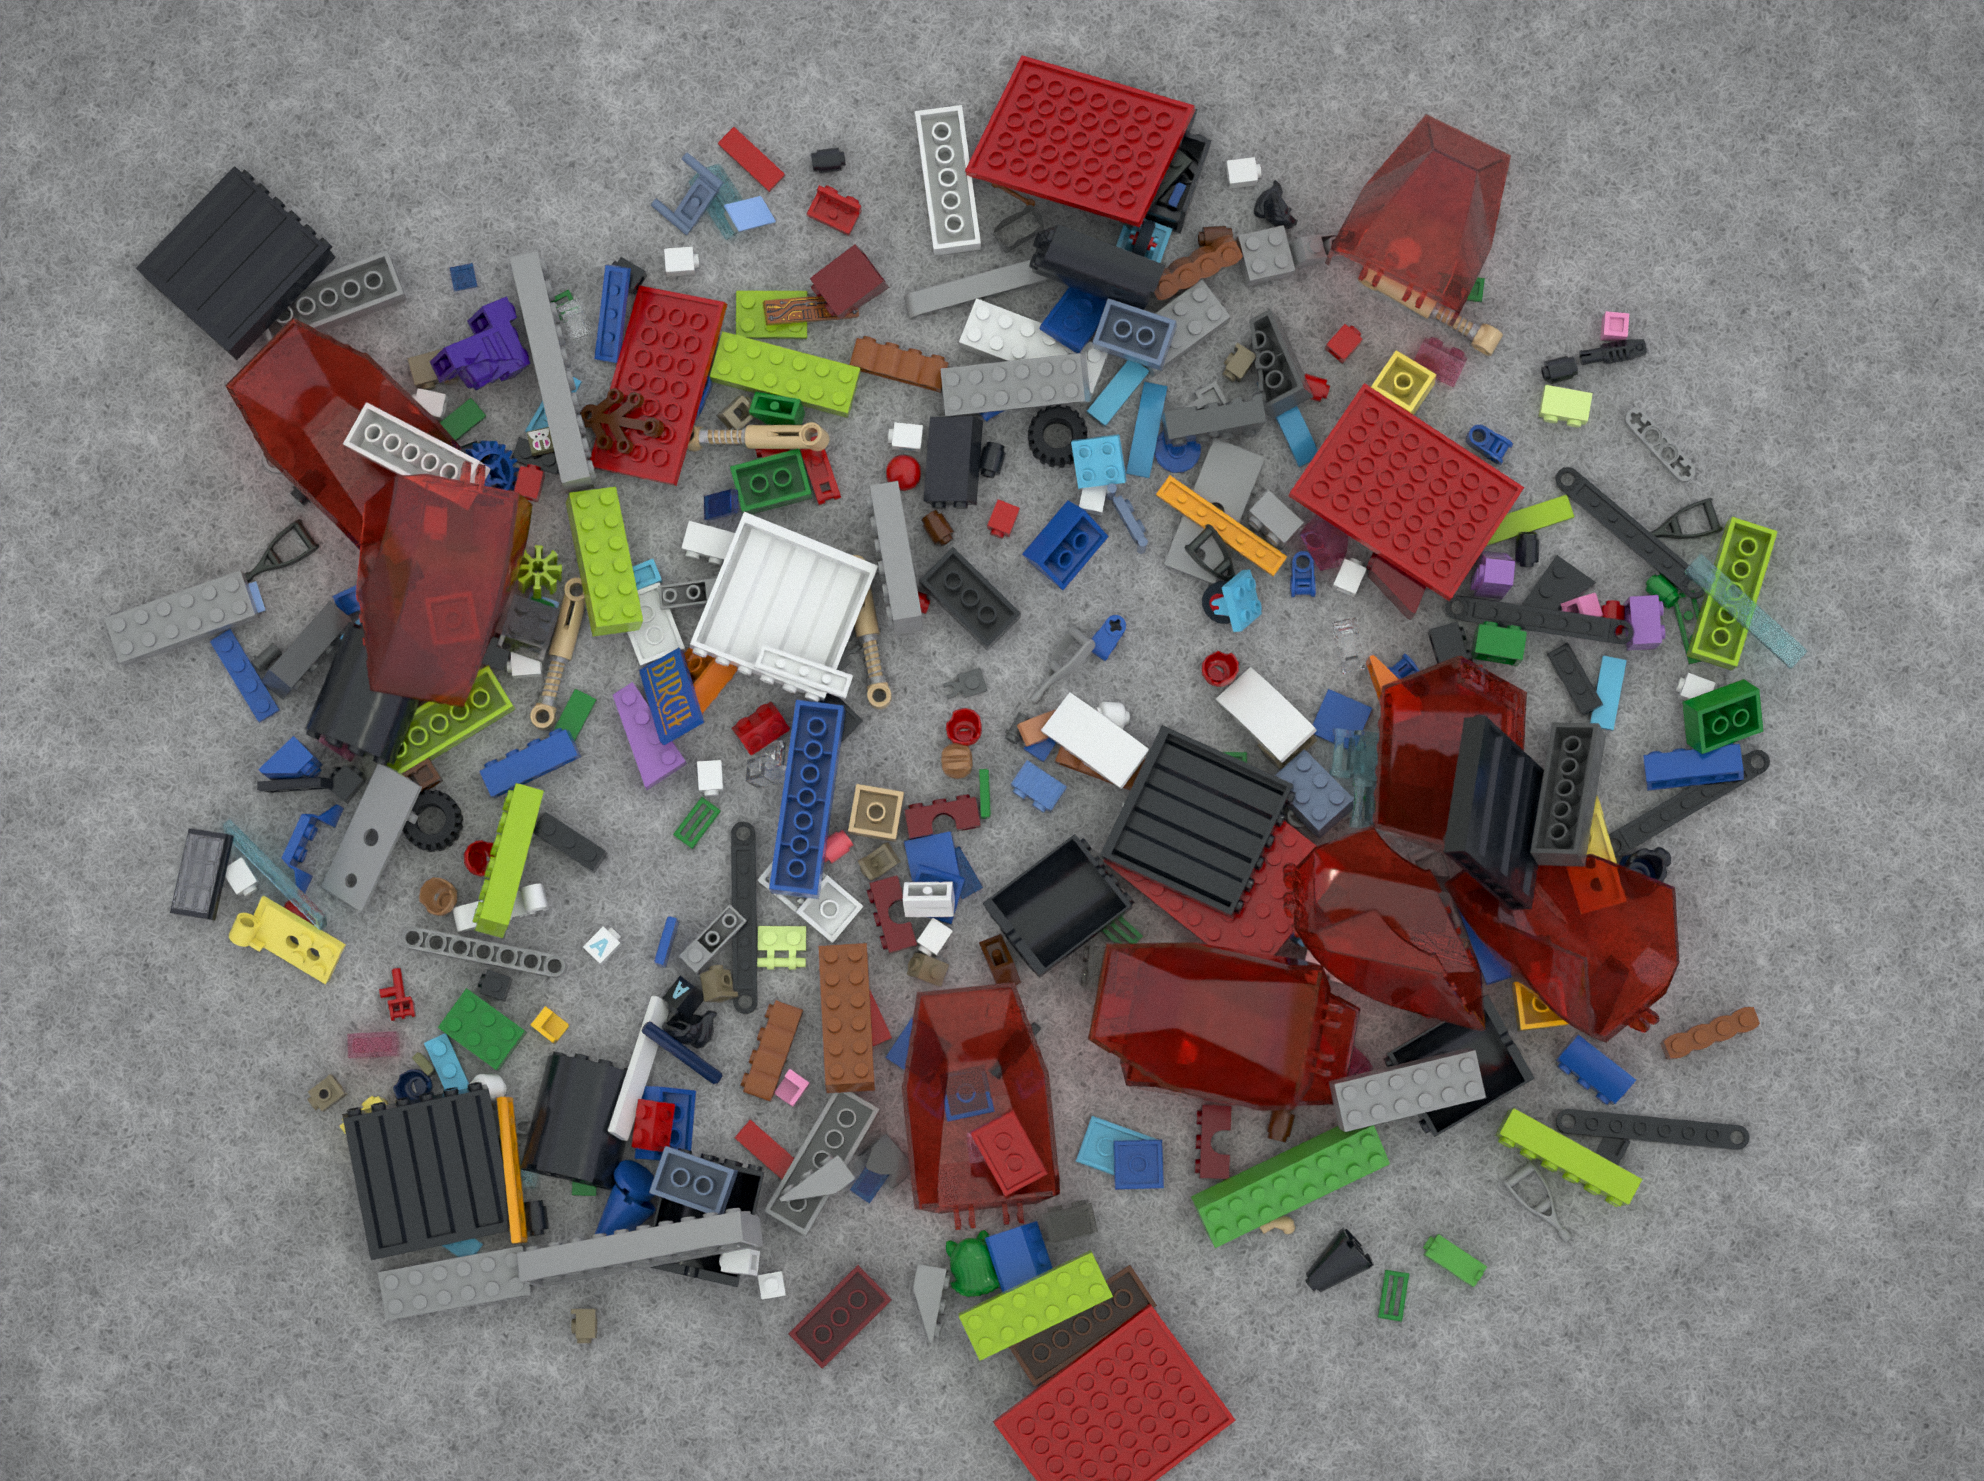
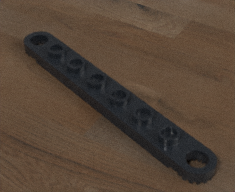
[1556,467,1707,599]
[1445,595,1635,644]
[1609,750,1770,858]
[731,821,758,1014]
[1556,1109,1750,1150]

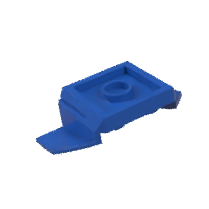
[282,804,344,896]

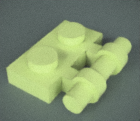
[757,926,806,970]

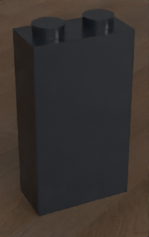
[923,416,983,509]

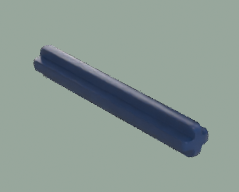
[641,1021,723,1084]

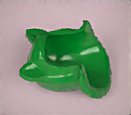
[946,1230,1000,1298]

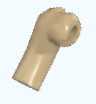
[1260,1215,1295,1234]

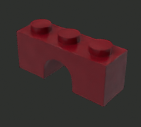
[904,794,981,840]
[866,875,917,954]
[1194,1105,1232,1180]

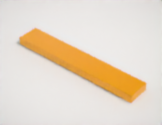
[1156,475,1287,577]
[497,1096,528,1244]

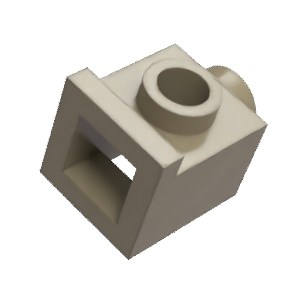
[1222,342,1256,383]
[716,395,754,430]
[700,965,738,1003]
[307,1074,347,1112]
[571,1309,597,1343]

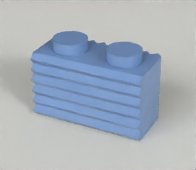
[1011,760,1067,813]

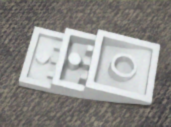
[1216,667,1317,763]
[1041,692,1150,789]
[757,861,863,943]

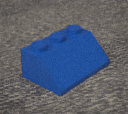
[1022,500,1109,590]
[258,736,323,781]
[1555,1035,1636,1105]
[635,1086,696,1161]
[985,1221,1052,1292]

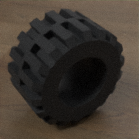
[1028,405,1088,468]
[402,789,464,852]

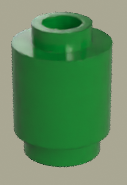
[1645,574,1681,609]

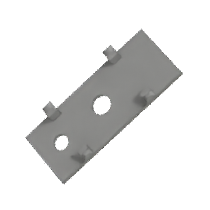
[1164,438,1265,584]
[321,764,422,912]

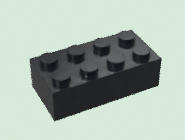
[919,547,1021,651]

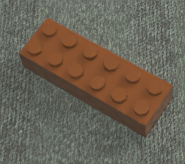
[818,943,875,1093]

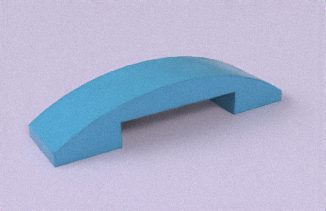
[1126,382,1168,478]
[1257,382,1318,467]

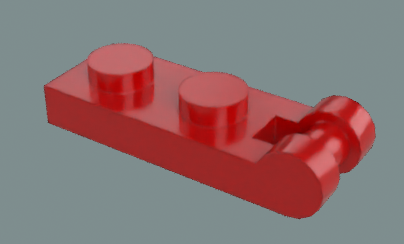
[800,435,841,505]

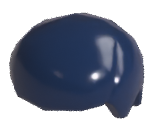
[393,1069,433,1100]

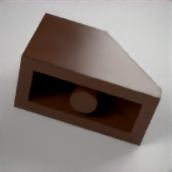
[979,934,1021,992]

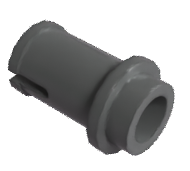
[251,642,283,672]
[1005,712,1031,745]

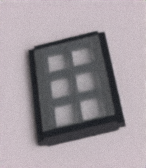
[170,829,234,921]

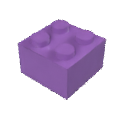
[1623,595,1665,651]

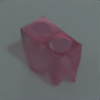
[1300,515,1348,571]

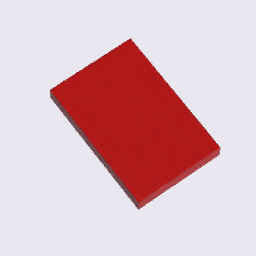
[970,1109,1048,1196]

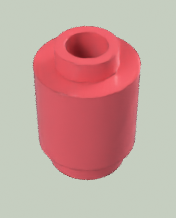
[824,830,853,864]

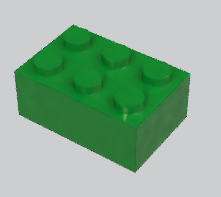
[730,449,812,515]
[1682,679,1764,754]
[438,988,527,1071]

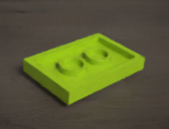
[736,291,808,339]

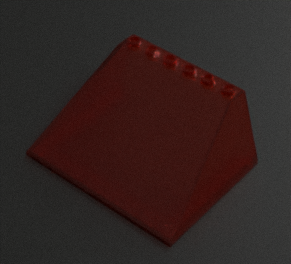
[1373,656,1527,855]

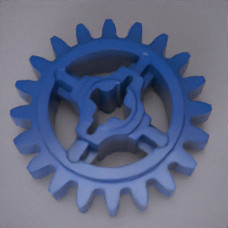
[465,440,519,507]

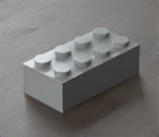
[1144,279,1230,377]

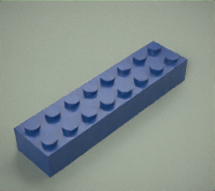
[769,700,846,899]

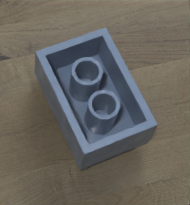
[1092,298,1177,371]
[1275,749,1354,839]
[649,1146,738,1215]

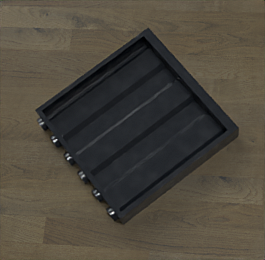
[136,166,336,360]
[1443,714,1544,910]
[1100,725,1296,919]
[342,1082,510,1260]

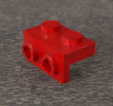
[807,185,862,236]
[732,702,790,755]
[631,1099,675,1152]

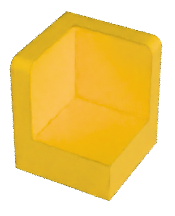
[531,1006,569,1044]

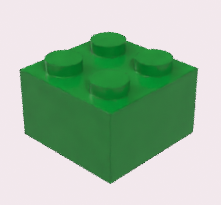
[1471,621,1527,666]

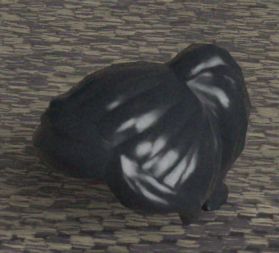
[1254,180,1298,229]
[662,1010,717,1049]

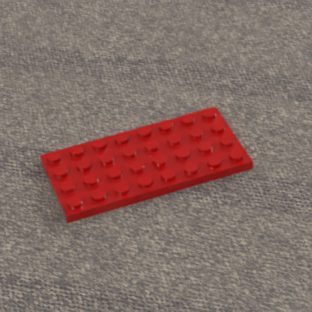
[590,285,728,486]

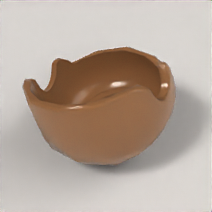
[419,877,457,916]

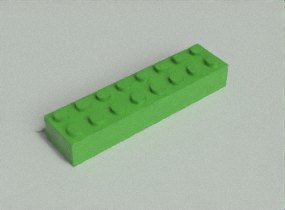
[1191,1125,1390,1248]

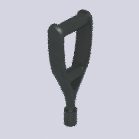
[1650,498,1723,539]
[245,519,320,583]
[1185,524,1236,582]

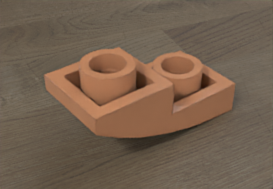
[1017,709,1057,747]

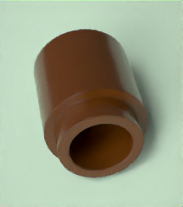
[1198,226,1233,246]
[921,510,955,547]
[1266,1106,1295,1143]

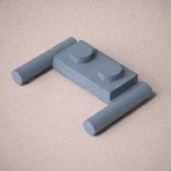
[651,152,724,236]
[1106,483,1148,554]

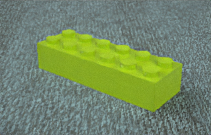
[710,331,861,418]
[565,487,643,637]
[1686,517,1778,671]
[387,665,516,774]
[472,783,544,938]
[1495,1108,1643,1207]
[958,1250,1113,1361]

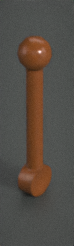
[991,183,1035,207]

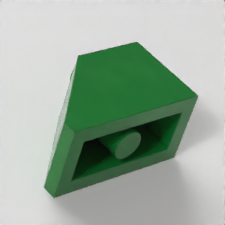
[749,391,805,425]

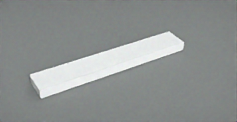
[608,996,670,1141]

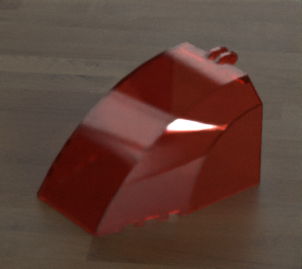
[356,461,533,708]
[1445,854,1680,1043]

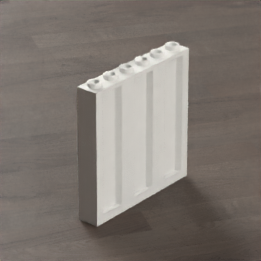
[689,512,878,702]

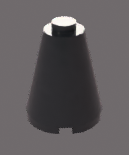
[1305,1227,1374,1292]

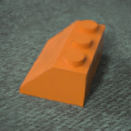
[684,648,738,715]

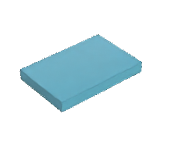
[1075,1116,1158,1175]

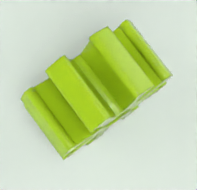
[514,545,562,599]

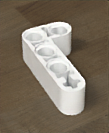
[452,883,549,933]

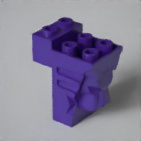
[430,296,531,391]

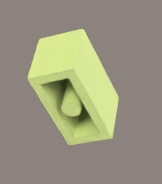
[1538,385,1593,428]

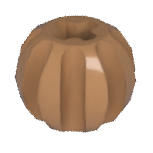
[941,743,973,779]

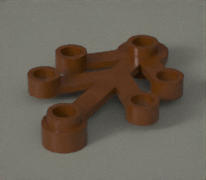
[580,388,664,454]

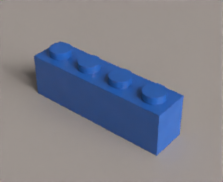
[479,728,582,798]
[1643,743,1744,791]

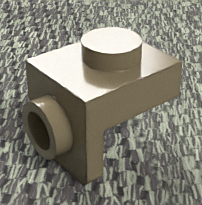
[858,842,901,881]
[907,952,949,987]

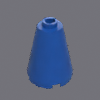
[595,1184,656,1236]

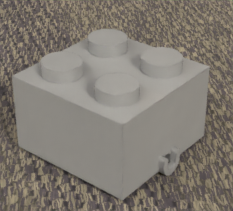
[1235,225,1295,287]
[1247,490,1306,550]

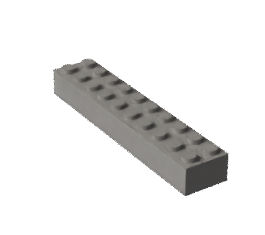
[510,251,597,494]
[517,1208,763,1287]

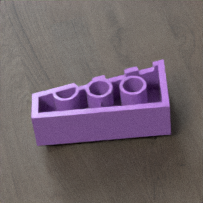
[1470,551,1515,600]
[613,682,687,790]

